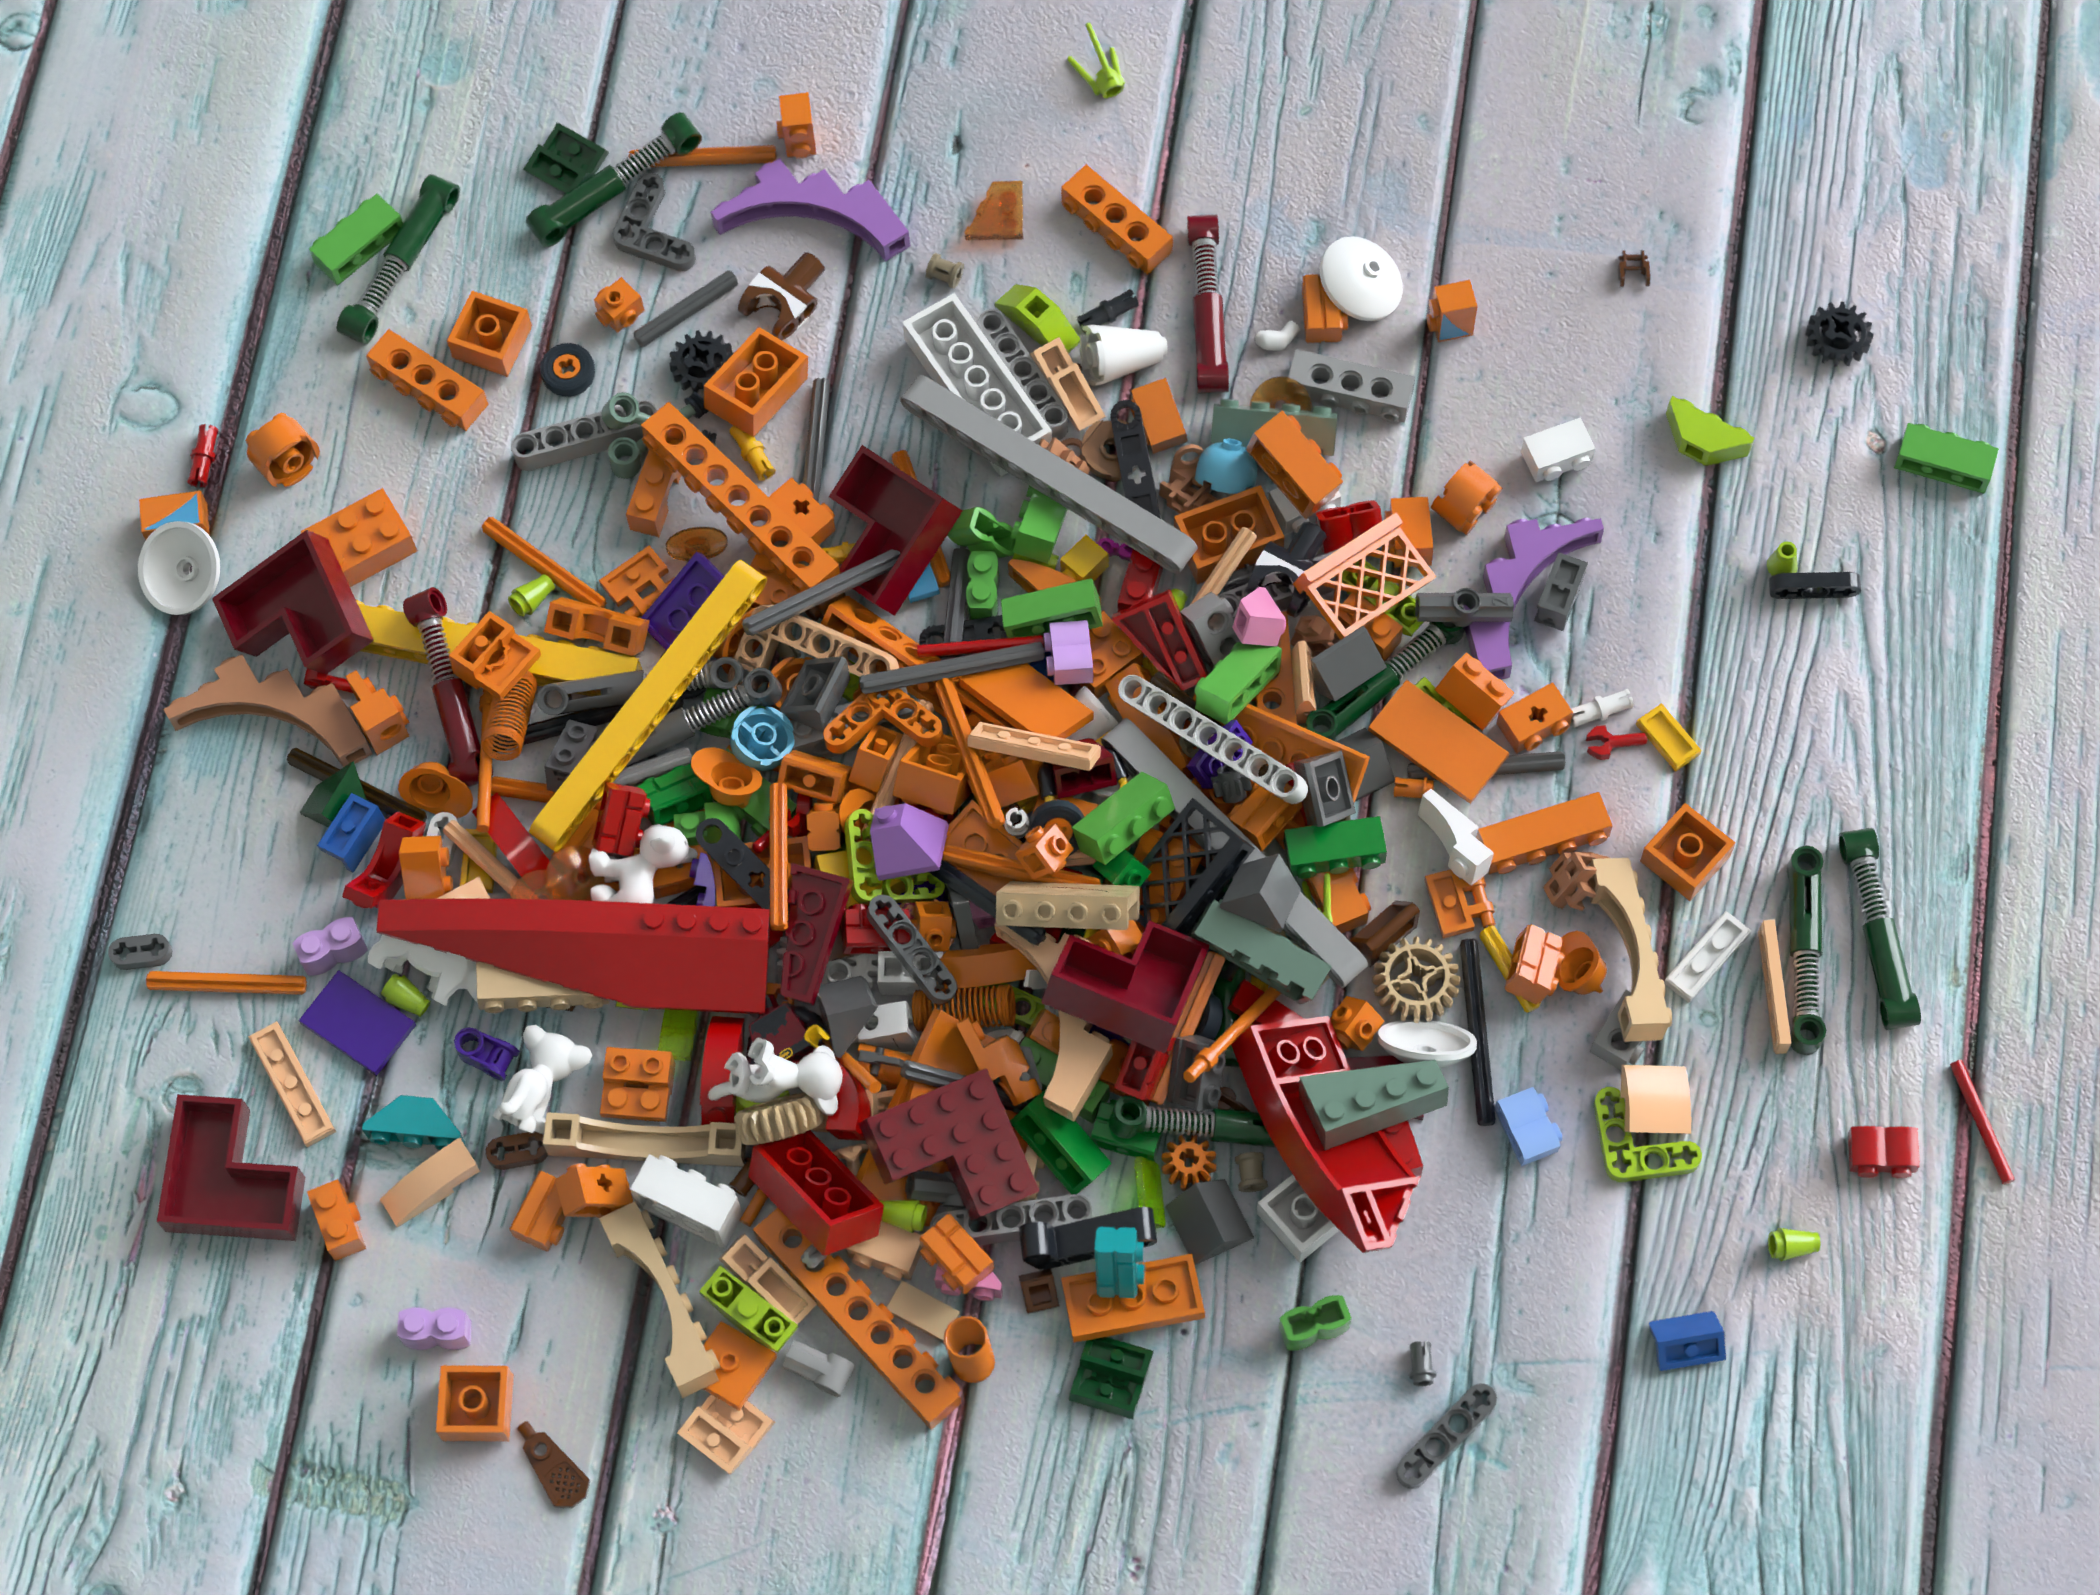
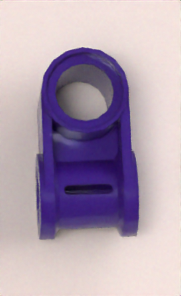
[454,1027,520,1081]

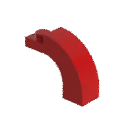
[471,793,559,893]
[342,812,426,909]
[700,1016,745,1125]
[791,1053,871,1141]

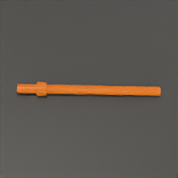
[476,689,498,833]
[1183,987,1282,1083]

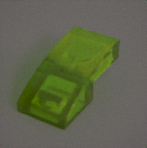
[658,1010,699,1061]

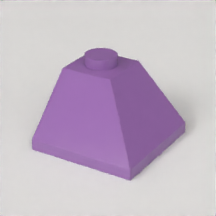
[870,803,949,881]

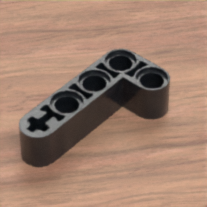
[1018,1207,1158,1269]

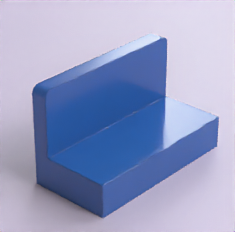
[317,793,386,873]
[1649,1311,1726,1371]

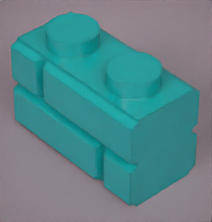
[1095,1227,1145,1298]

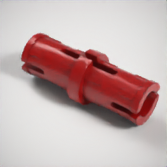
[187,424,219,488]

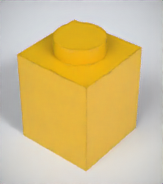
[1060,534,1109,581]

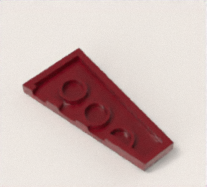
[780,863,854,1005]

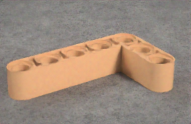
[728,605,899,690]

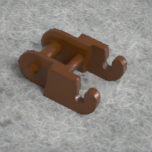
[1618,250,1650,287]

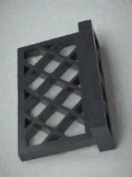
[1136,798,1255,935]

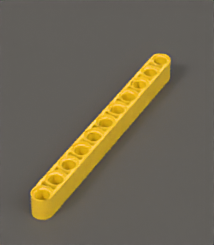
[529,560,767,852]

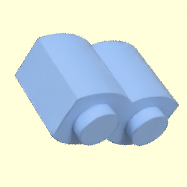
[1495,1087,1563,1166]

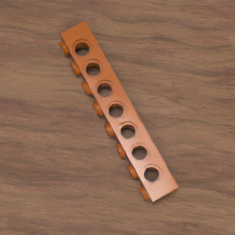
[641,401,840,594]
[821,596,1016,731]
[753,1207,961,1430]

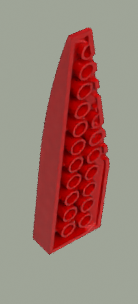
[376,898,770,1014]

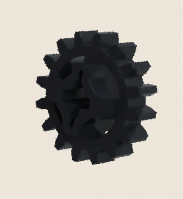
[1805,302,1874,367]
[669,330,734,393]

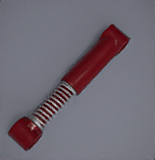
[1187,214,1229,394]
[403,587,493,788]

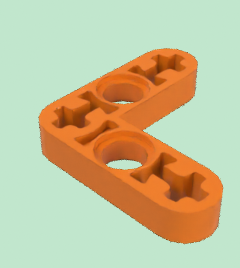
[823,688,944,754]

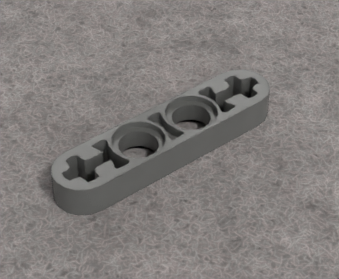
[866,895,957,1004]
[1396,1383,1497,1489]

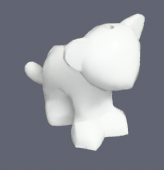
[589,824,698,903]
[493,1025,592,1134]
[708,1037,843,1116]

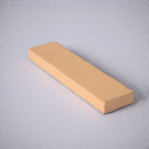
[968,722,1101,771]
[1758,920,1791,1054]
[248,1021,336,1147]

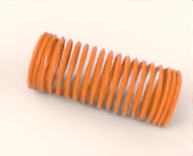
[481,671,538,761]
[912,984,1016,1032]
[944,1316,995,1383]

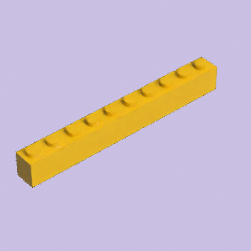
[356,600,642,696]

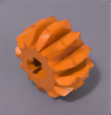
[1161,1135,1217,1191]

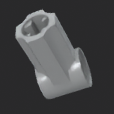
[783,1340,855,1397]

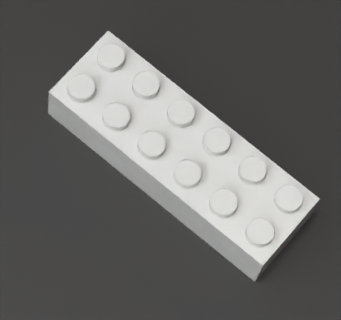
[902,293,1052,477]

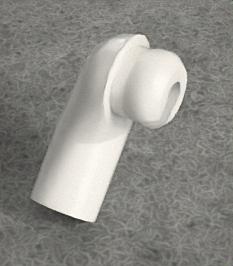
[1255,321,1300,351]

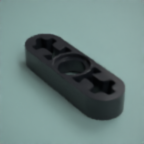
[1769,572,1861,599]

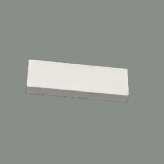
[1664,911,1751,1003]

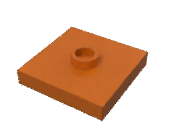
[703,1321,777,1411]

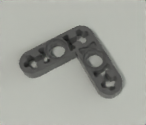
[613,172,696,271]
[944,884,979,950]

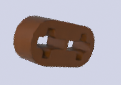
[485,1131,548,1170]

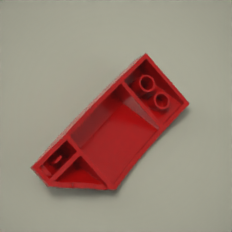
[1231,1016,1421,1253]

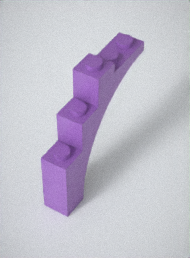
[711,158,910,262]
[1463,518,1604,679]

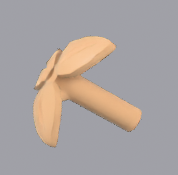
[832,1143,869,1176]

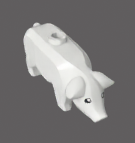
[368,935,506,1014]

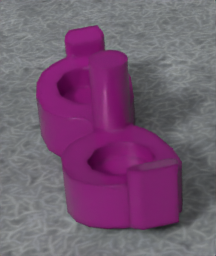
[1096,538,1133,561]

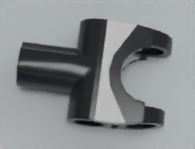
[1246,522,1327,618]

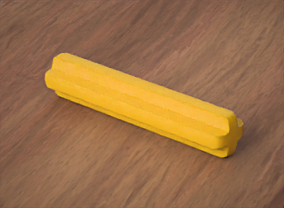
[1479,926,1541,1013]

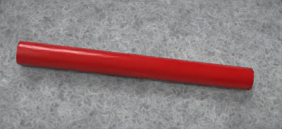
[917,635,1044,658]
[1950,1060,2015,1185]

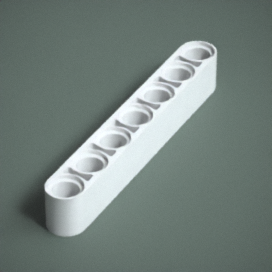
[1118,675,1308,804]

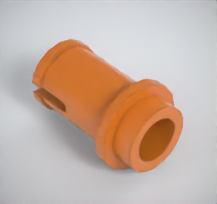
[1394,777,1434,798]

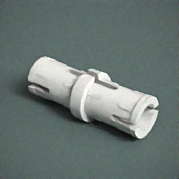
[1571,689,1634,728]
[1004,808,1030,839]

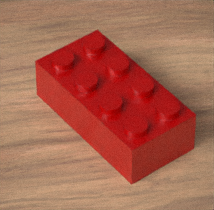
[748,1130,884,1256]

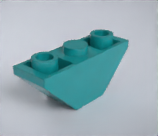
[362,1095,465,1150]

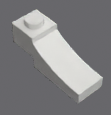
[1418,789,1494,886]

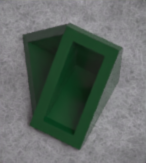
[300,761,366,828]

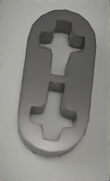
[108,934,173,970]

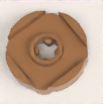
[1080,419,1136,482]

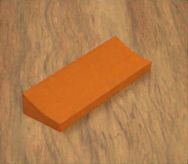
[856,1009,996,1205]

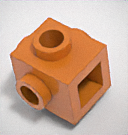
[594,277,645,333]
[1015,823,1074,879]
[910,901,956,952]
[1330,996,1384,1051]

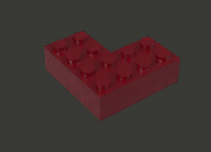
[829,445,963,616]
[212,530,374,675]
[1041,920,1210,1053]
[859,1068,1040,1221]
[157,1094,305,1241]

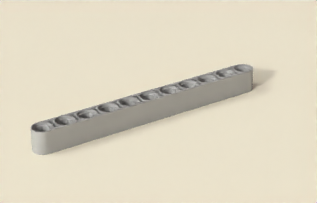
[900,375,1198,574]
[1101,718,1368,988]

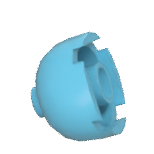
[1194,438,1258,494]
[730,706,795,771]

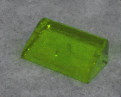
[1134,1156,1166,1228]

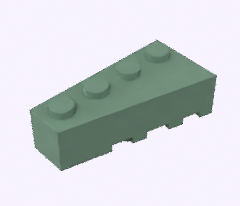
[1211,399,1337,456]
[1189,899,1332,1005]
[1299,1060,1449,1150]

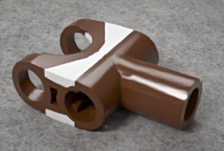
[738,252,825,340]

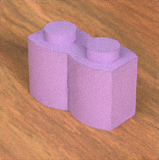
[1044,620,1093,685]
[293,917,368,976]
[397,1308,472,1350]

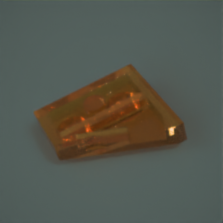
[965,181,1023,240]

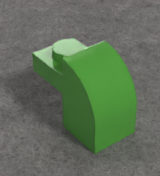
[674,802,742,859]

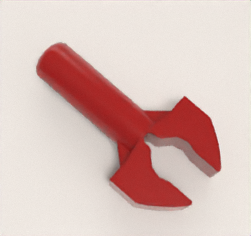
[304,668,353,693]
[1585,725,1647,760]
[796,793,813,837]
[752,809,802,853]

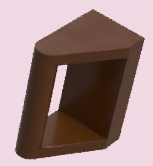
[1349,900,1420,967]

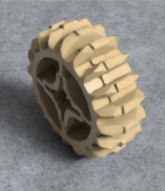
[1372,936,1461,1023]
[734,1092,824,1145]

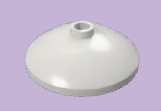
[1319,237,1402,321]
[138,521,220,615]
[1378,1020,1477,1068]

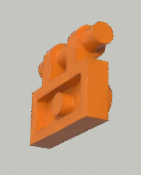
[599,545,675,617]
[1424,869,1495,939]

